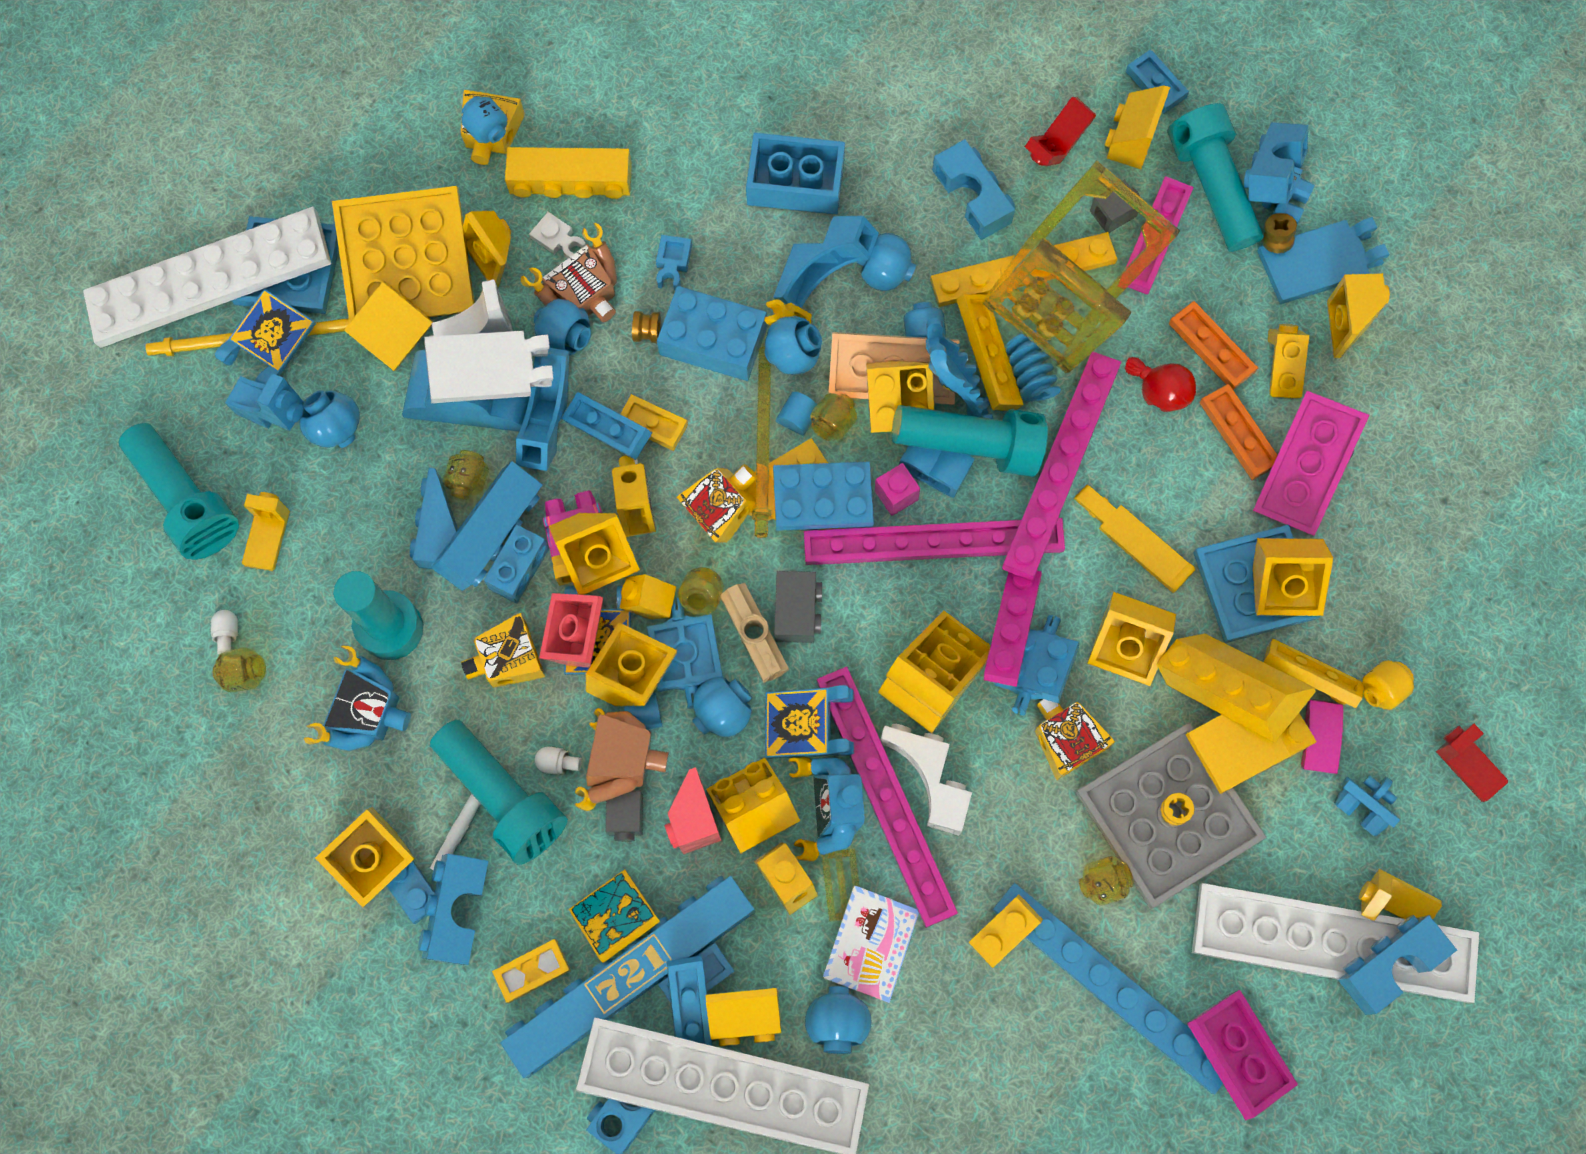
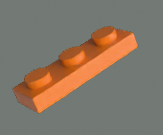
[1169,301,1258,390]
[1199,384,1278,480]

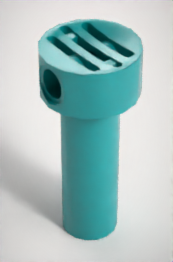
[1167,103,1264,252]
[892,405,1048,477]
[118,423,239,560]
[333,571,424,660]
[430,719,568,865]

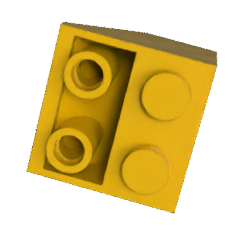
[866,361,934,433]
[706,758,800,854]

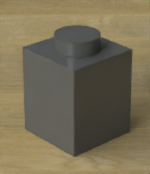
[1090,179,1142,233]
[606,791,643,842]

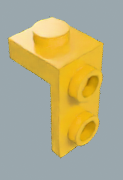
[1268,324,1310,398]
[242,492,290,571]
[1359,869,1442,921]

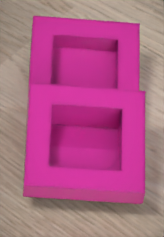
[1301,699,1343,774]

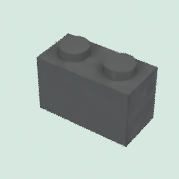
[774,571,822,643]

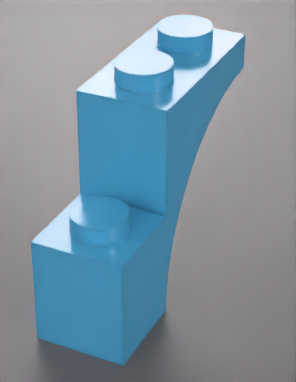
[773,216,879,308]
[516,348,569,471]
[225,373,304,431]

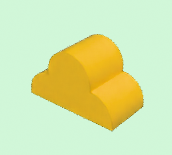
[878,610,991,733]

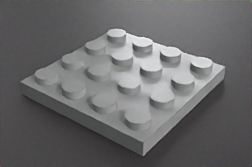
[1075,722,1267,910]

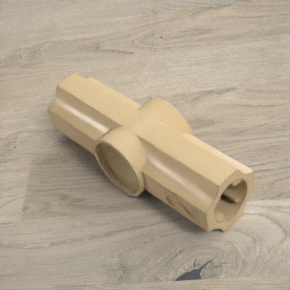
[720,583,789,683]

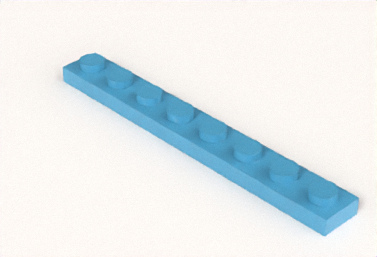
[992,883,1223,1094]

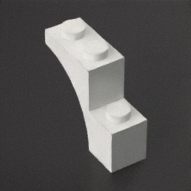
[881,724,972,836]

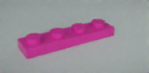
[1119,176,1194,295]
[984,571,1042,687]

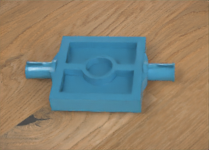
[647,598,723,709]
[994,615,1079,715]

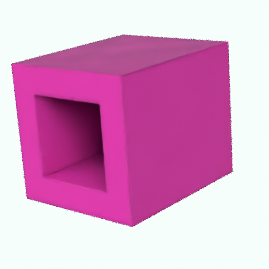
[874,463,921,516]

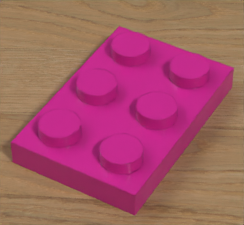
[1187,990,1298,1121]

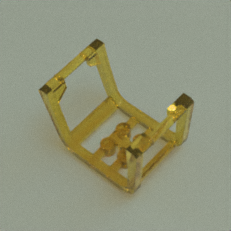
[982,160,1180,374]

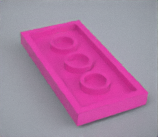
[1253,391,1370,536]

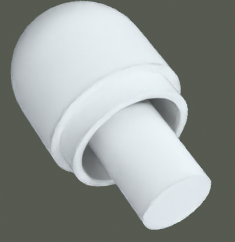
[211,610,238,655]
[535,747,582,775]

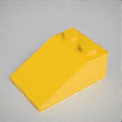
[1185,713,1317,794]

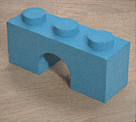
[1244,122,1308,204]
[932,139,1015,240]
[418,854,488,965]
[1338,915,1457,1015]

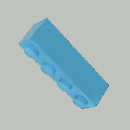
[430,461,542,591]

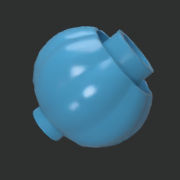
[857,233,916,291]
[534,299,591,356]
[764,316,822,375]
[299,390,360,448]
[692,677,752,737]
[805,986,872,1054]

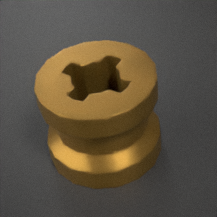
[1262,213,1297,253]
[632,311,661,343]

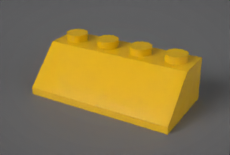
[1156,633,1316,743]

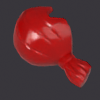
[1125,357,1196,412]

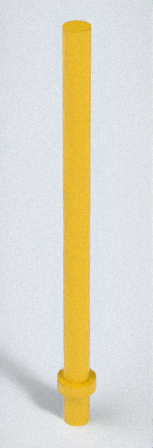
[145,318,350,356]

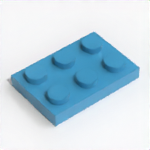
[773,461,874,531]

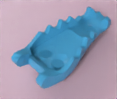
[926,317,994,419]

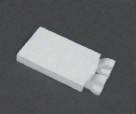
[424,331,553,403]

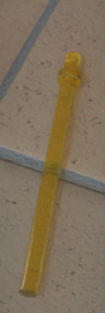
[752,346,771,538]

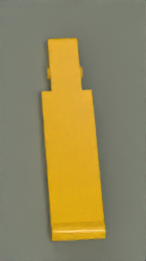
[1074,485,1196,593]

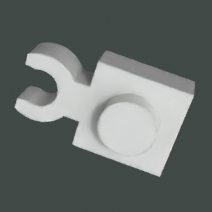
[529,212,586,259]

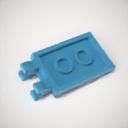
[1257,217,1390,304]

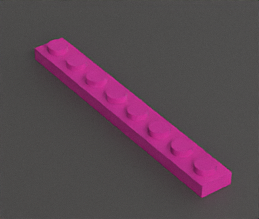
[1002,351,1121,581]
[804,518,1065,565]
[817,666,958,928]

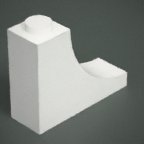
[429,280,513,337]

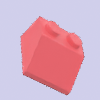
[539,593,603,668]
[665,767,722,854]

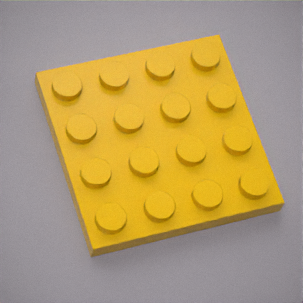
[332,186,475,322]

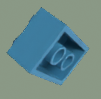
[746,133,845,215]
[657,286,768,381]

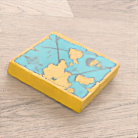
[568,869,660,963]

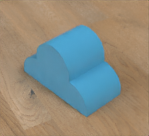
[402,349,534,432]

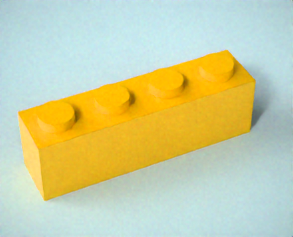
[505,147,632,199]

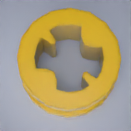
[1160,793,1194,826]

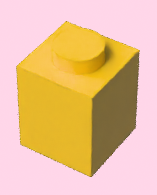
[620,574,676,620]

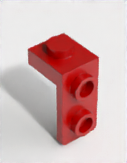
[1024,97,1096,166]
[1436,723,1508,802]

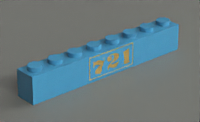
[500,876,756,1078]

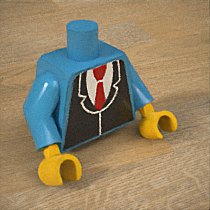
[304,645,411,751]
[789,757,865,862]

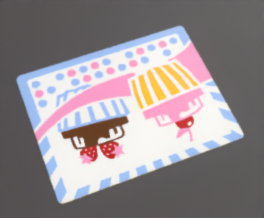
[823,886,919,1003]

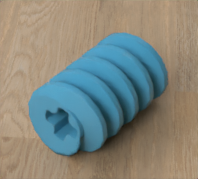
[1005,330,1061,401]

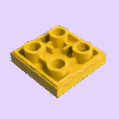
[344,282,433,371]

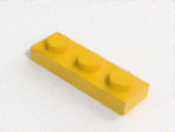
[1264,638,1364,708]

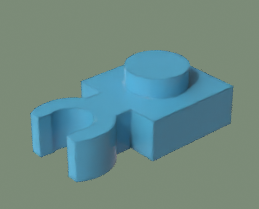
[656,235,692,290]

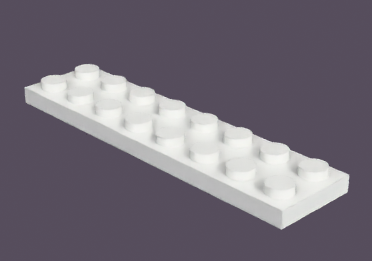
[83,206,331,348]
[1192,883,1479,1003]
[576,1017,869,1154]

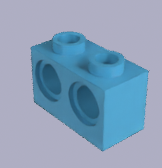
[484,524,549,604]
[586,1099,655,1154]

